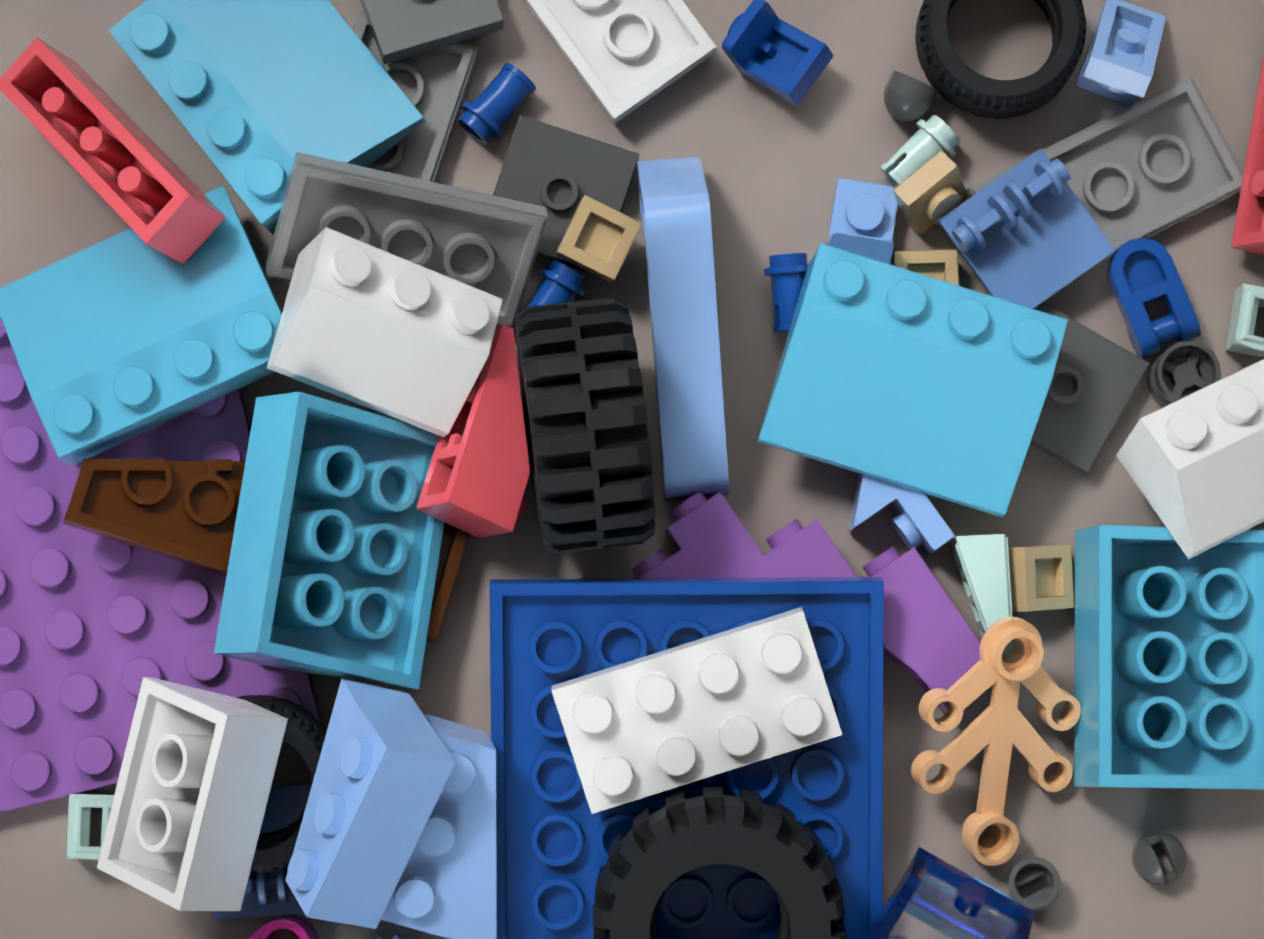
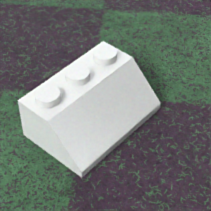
[267,227,503,437]
[1116,359,1264,559]
[97,677,288,911]

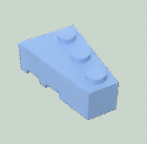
[285,679,456,929]
[381,714,497,939]

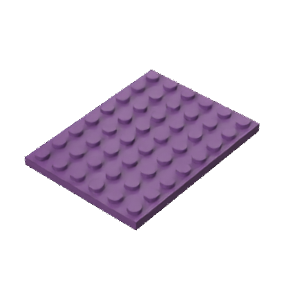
[0,317,322,814]

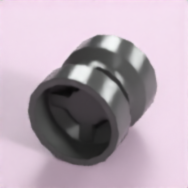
[1147,341,1221,407]

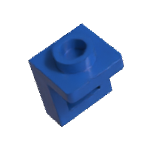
[722,0,834,106]

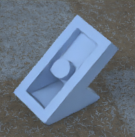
[1076,0,1166,106]
[827,178,898,264]
[849,473,955,556]

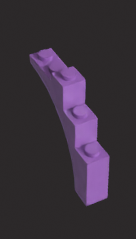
[631,492,980,713]

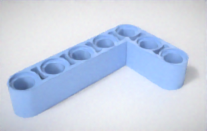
[637,156,729,499]

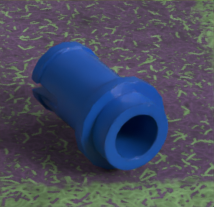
[458,63,536,145]
[764,253,808,333]
[526,259,586,308]

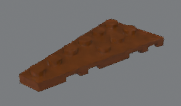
[63,459,469,643]

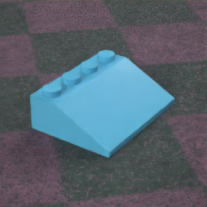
[109,0,426,235]
[0,185,282,466]
[757,243,1068,518]
[214,392,444,690]
[1074,525,1264,790]

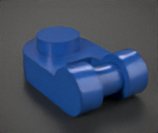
[1107,238,1201,359]

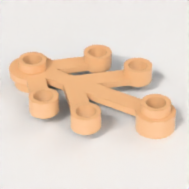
[911,617,1081,866]

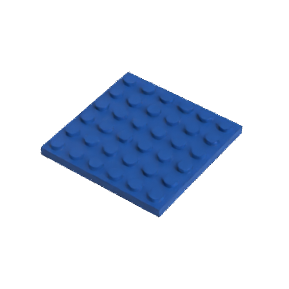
[489,577,884,939]

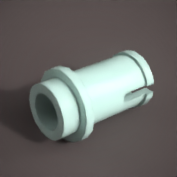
[880,115,961,187]

